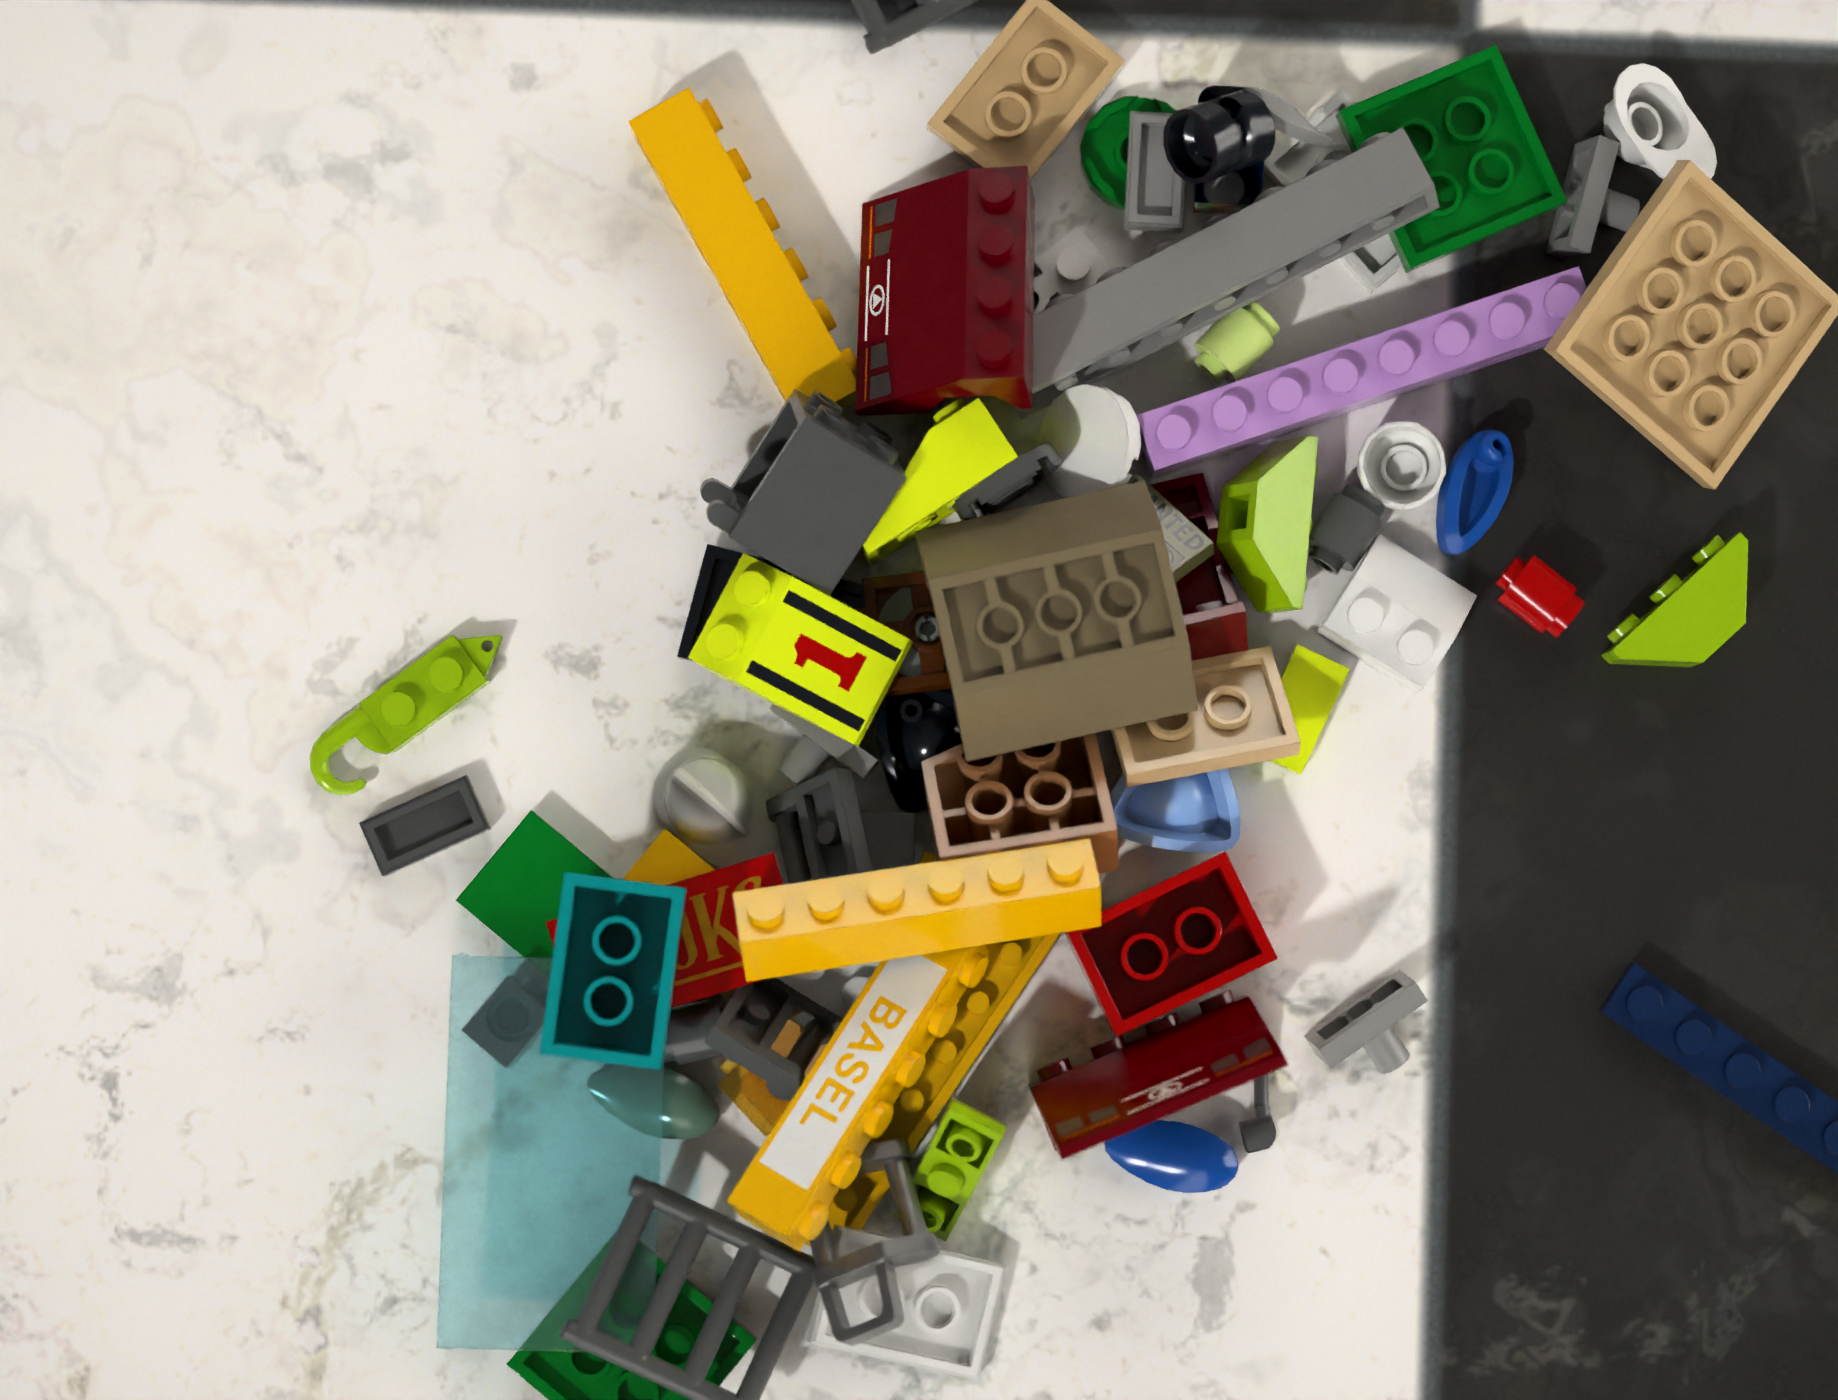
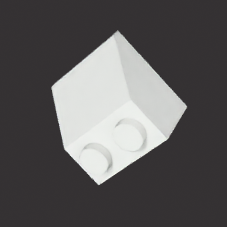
[1316,534,1477,694]

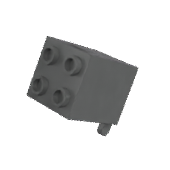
[700,389,907,596]

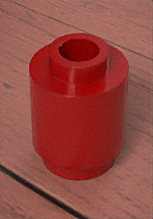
[1495,554,1585,638]

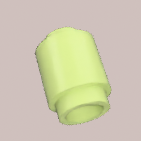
[1194,301,1280,384]

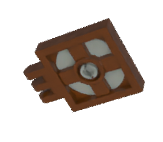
[854,571,951,697]

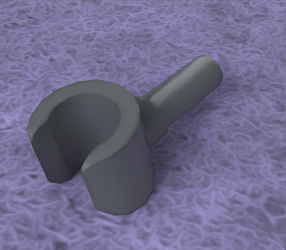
[1239,1074,1276,1153]

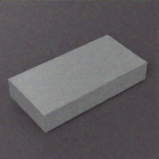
[1123,111,1185,233]

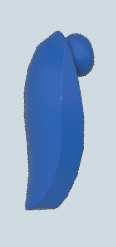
[1436,429,1514,556]
[1104,1120,1238,1193]

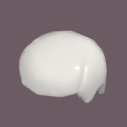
[1357,421,1447,510]

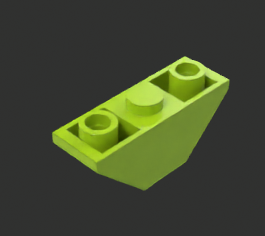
[1216,435,1319,614]
[1601,532,1748,667]
[893,1097,1007,1242]

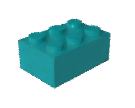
[539,872,688,1070]

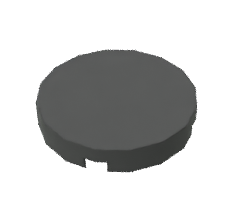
[953,443,1062,521]

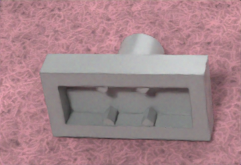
[1545,135,1640,260]
[770,704,878,785]
[1304,970,1428,1074]

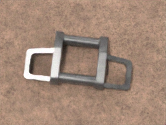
[809,1139,940,1346]

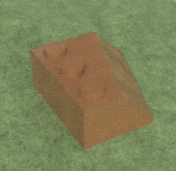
[921,733,1118,873]

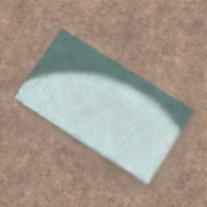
[436,952,664,1354]

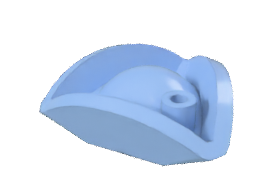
[1110,769,1240,853]

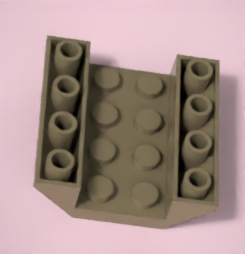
[915,481,1198,762]

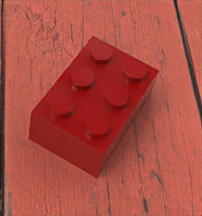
[1064,851,1278,1037]

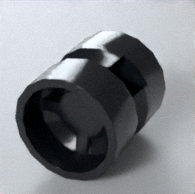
[1163,90,1275,184]

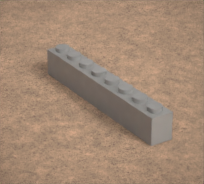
[1012,127,1440,420]

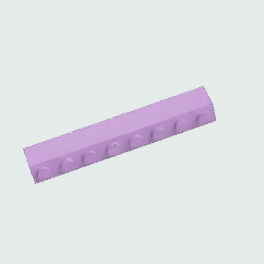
[1136,266,1587,480]

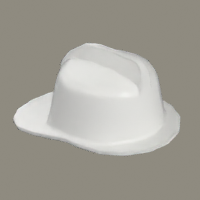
[1603,63,1717,179]
[653,747,779,868]

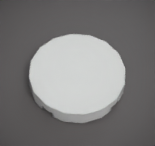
[1037,384,1141,497]

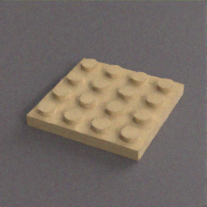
[1544,160,1838,490]

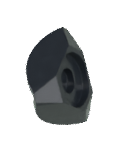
[875,688,962,813]

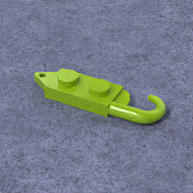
[309,635,503,796]

